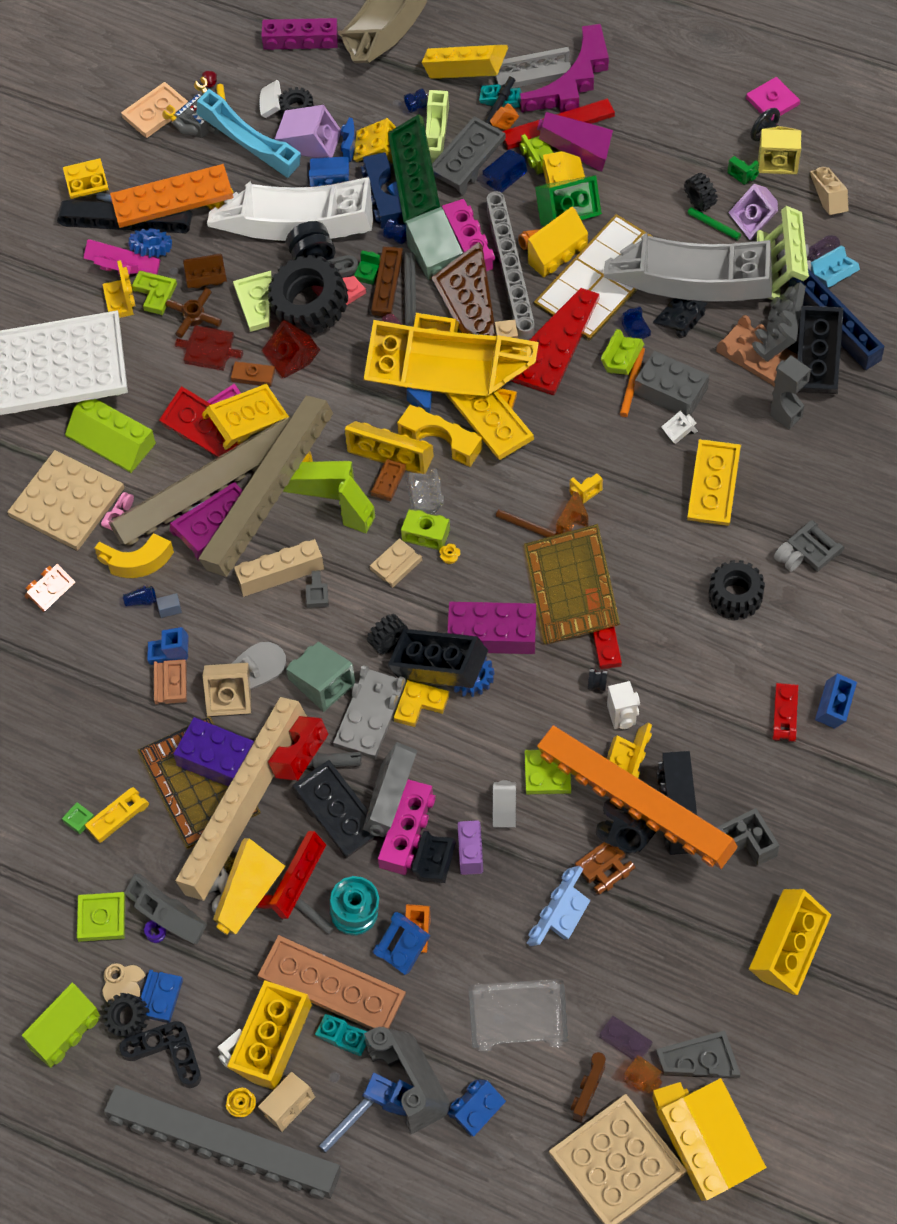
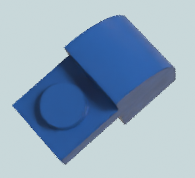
[147,627,189,665]
[362,1073,414,1116]

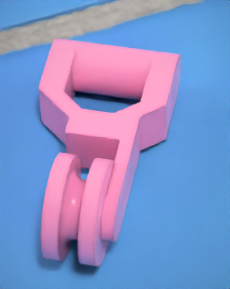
[101,492,134,531]

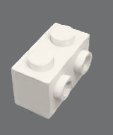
[607,681,640,729]

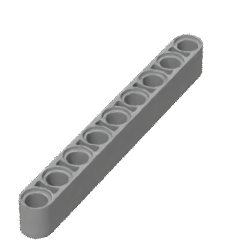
[487,191,534,340]

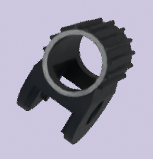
[595,799,656,854]

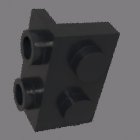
[412,830,456,883]

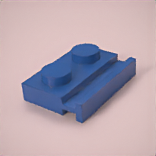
[141,970,183,1023]

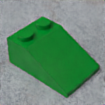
[535,175,602,227]

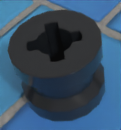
[588,668,608,691]

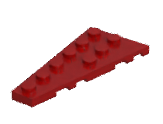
[510,288,600,396]

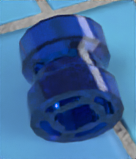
[404,88,428,113]
[383,219,407,245]

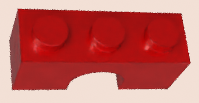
[268,716,329,781]

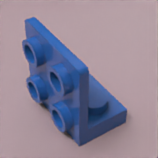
[309,156,349,187]

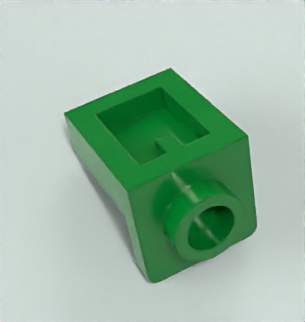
[727,156,759,185]
[354,250,381,285]

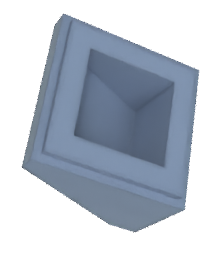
[156,593,182,618]

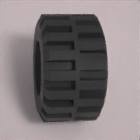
[708,560,765,620]

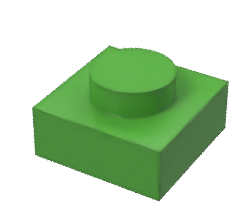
[62,802,94,834]

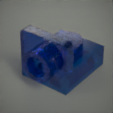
[622,307,651,339]

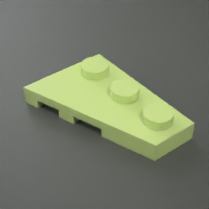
[233,271,272,332]

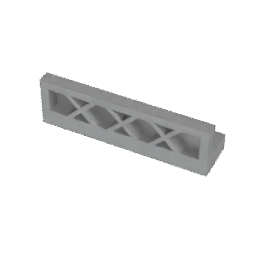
[495,47,571,88]

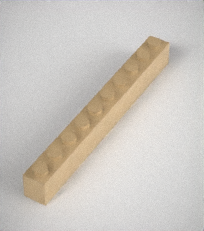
[175,697,307,901]

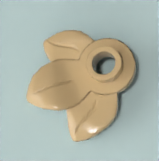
[103,964,146,1005]

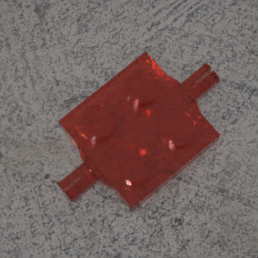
[175,325,243,371]

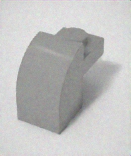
[493,780,516,827]

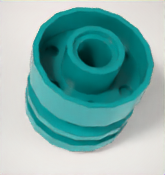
[330,876,379,935]

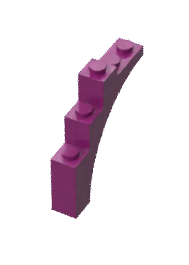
[520,24,609,113]

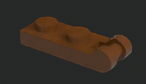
[570,1052,606,1123]

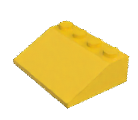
[657,1078,767,1201]

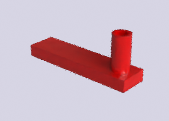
[256,831,326,919]

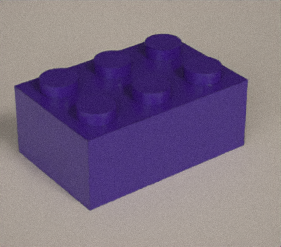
[173,717,254,787]

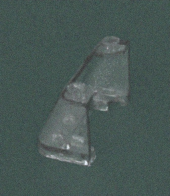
[469,979,568,1052]

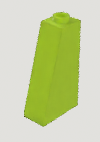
[283,461,354,500]

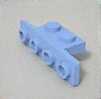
[527,866,590,946]

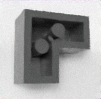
[716,808,780,866]

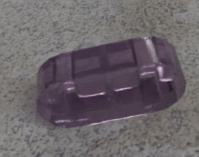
[807,235,840,262]

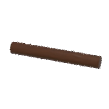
[496,509,557,539]

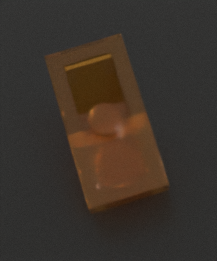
[556,491,589,537]

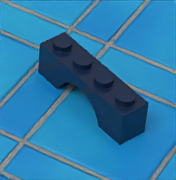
[360,152,404,229]

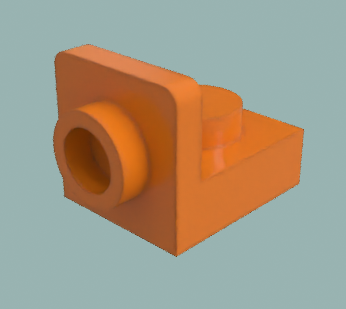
[490,103,519,130]

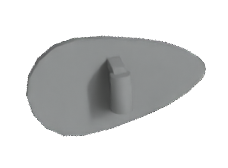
[231,642,286,689]

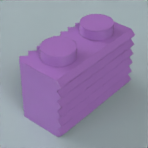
[458,821,483,875]

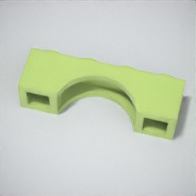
[426,90,449,163]

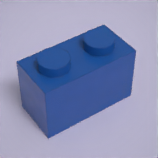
[815,673,857,729]

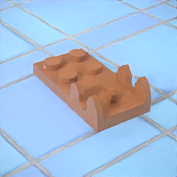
[716,315,798,387]

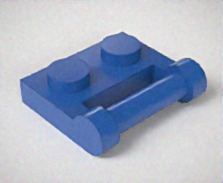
[373,912,430,975]

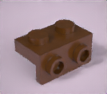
[183,253,227,288]

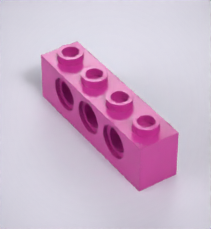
[442,199,495,271]
[378,779,436,875]

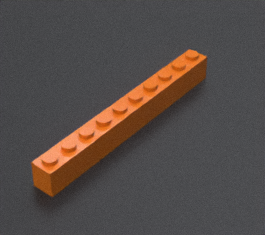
[537,725,738,869]

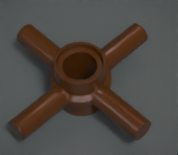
[166,288,222,338]

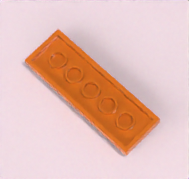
[110,164,234,228]

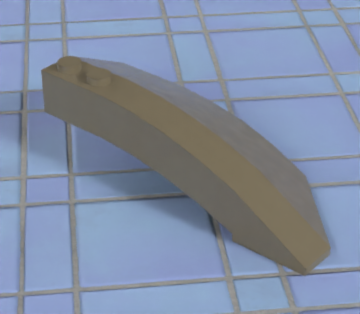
[338,0,428,63]

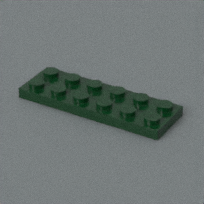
[388,114,440,224]

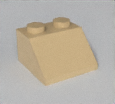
[203,663,251,716]

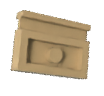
[370,538,422,588]

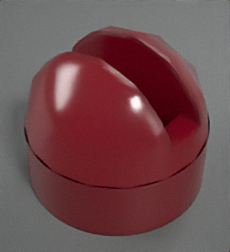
[202,71,217,88]

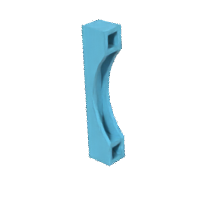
[197,89,301,178]

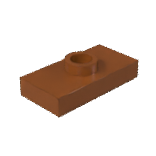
[231,361,275,387]
[371,459,406,502]

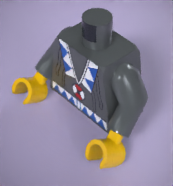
[162,77,220,138]

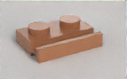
[154,659,187,705]

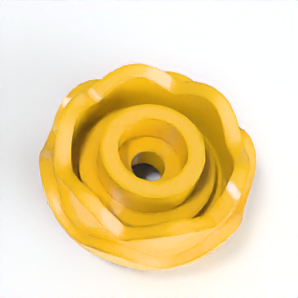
[226,1087,256,1118]

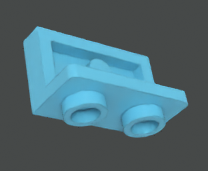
[811,246,860,288]

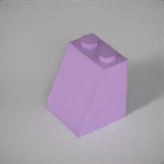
[275,105,341,158]

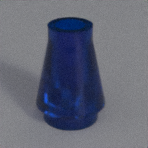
[123,585,156,607]

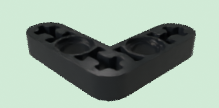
[120,1021,201,1088]

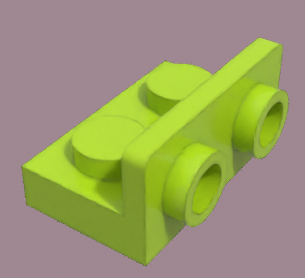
[519,134,553,174]
[601,329,644,375]

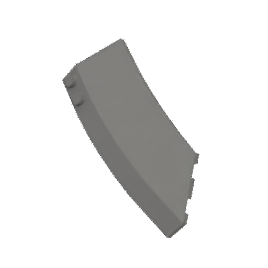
[604,233,772,301]

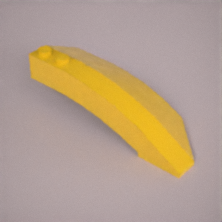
[364,320,539,396]

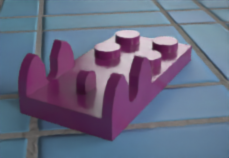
[170,482,243,561]

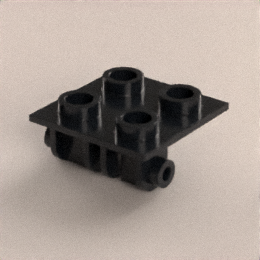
[653,298,707,338]

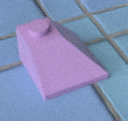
[728,184,778,240]

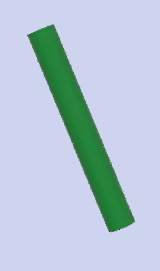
[687,207,742,241]

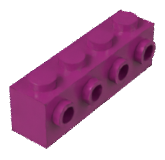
[261,18,338,50]

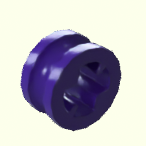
[144,920,166,943]

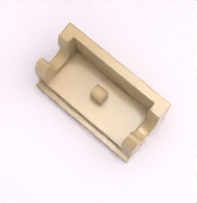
[258,1072,315,1132]

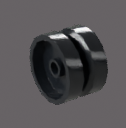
[286,221,336,261]

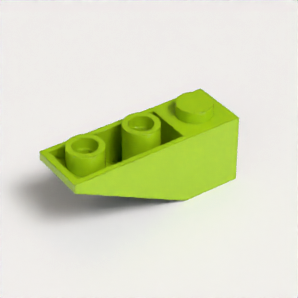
[338,475,375,534]

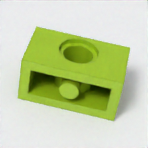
[401,509,450,550]

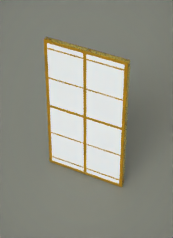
[534,214,653,340]

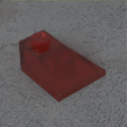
[262,320,320,378]

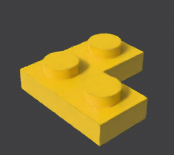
[394,680,449,727]

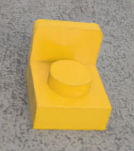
[569,474,603,504]

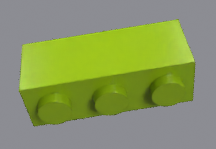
[22,983,100,1068]

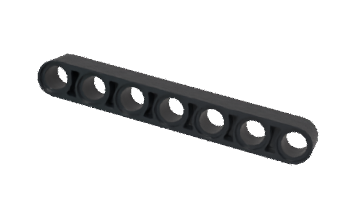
[57,200,193,233]

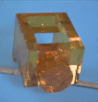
[623,1055,662,1094]

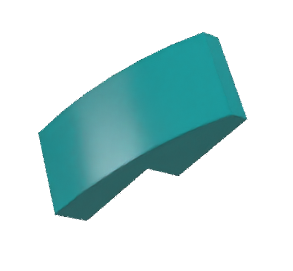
[479,84,522,108]
[315,1014,368,1056]

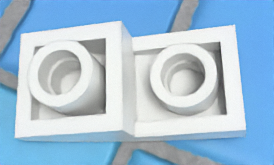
[260,80,281,118]

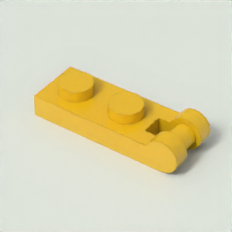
[85,787,149,843]

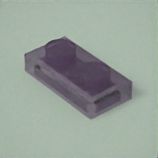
[599,1016,653,1063]

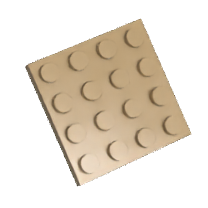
[7,450,124,551]
[549,1094,687,1224]

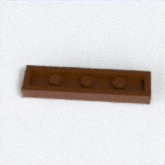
[371,247,403,317]

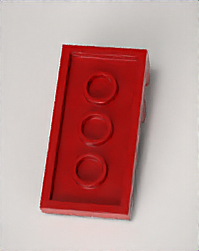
[159,386,245,457]

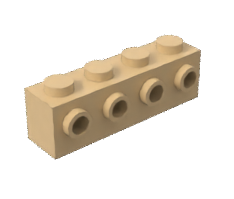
[234,539,324,597]

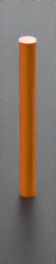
[620,347,645,417]

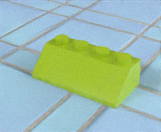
[65,399,156,473]

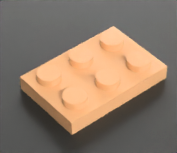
[121,82,188,138]

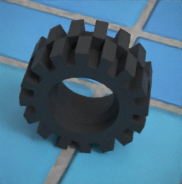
[279,87,314,117]
[684,172,718,212]
[367,614,408,654]
[103,993,150,1038]

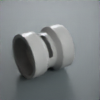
[774,542,804,572]

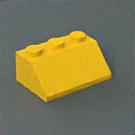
[528,207,588,277]

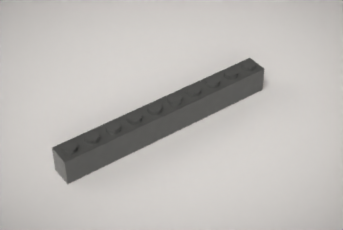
[104,1085,341,1200]

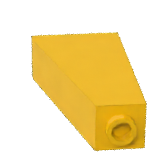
[213,838,285,935]

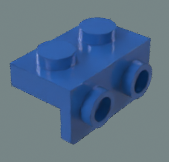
[447,1079,506,1136]

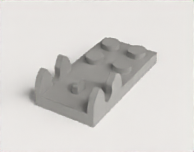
[333,665,406,759]

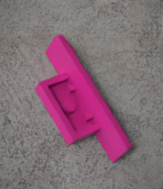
[84,239,161,276]

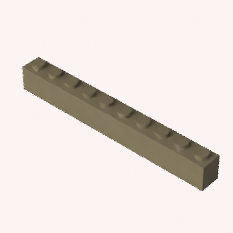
[198,395,333,577]
[108,417,291,546]

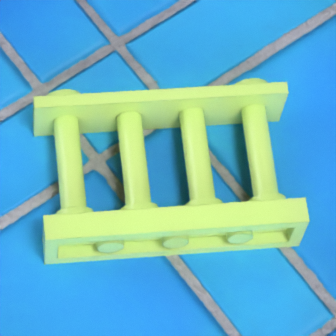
[757,206,809,300]

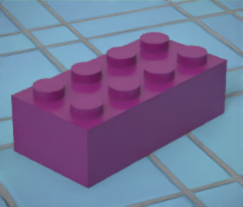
[448,602,536,654]

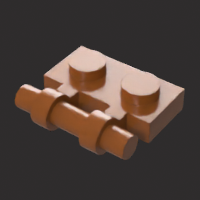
[575,842,635,895]

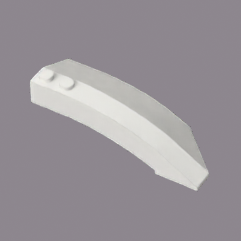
[207,177,373,241]

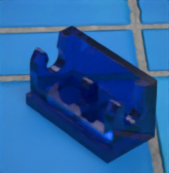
[482,149,527,193]

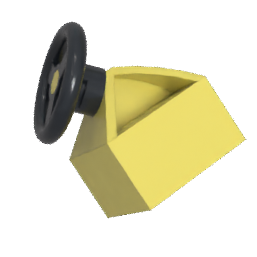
[750,108,801,174]

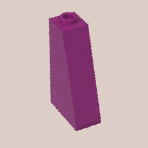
[537,112,613,172]

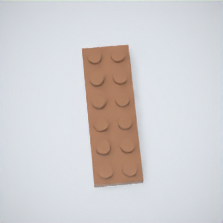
[258,935,406,1030]

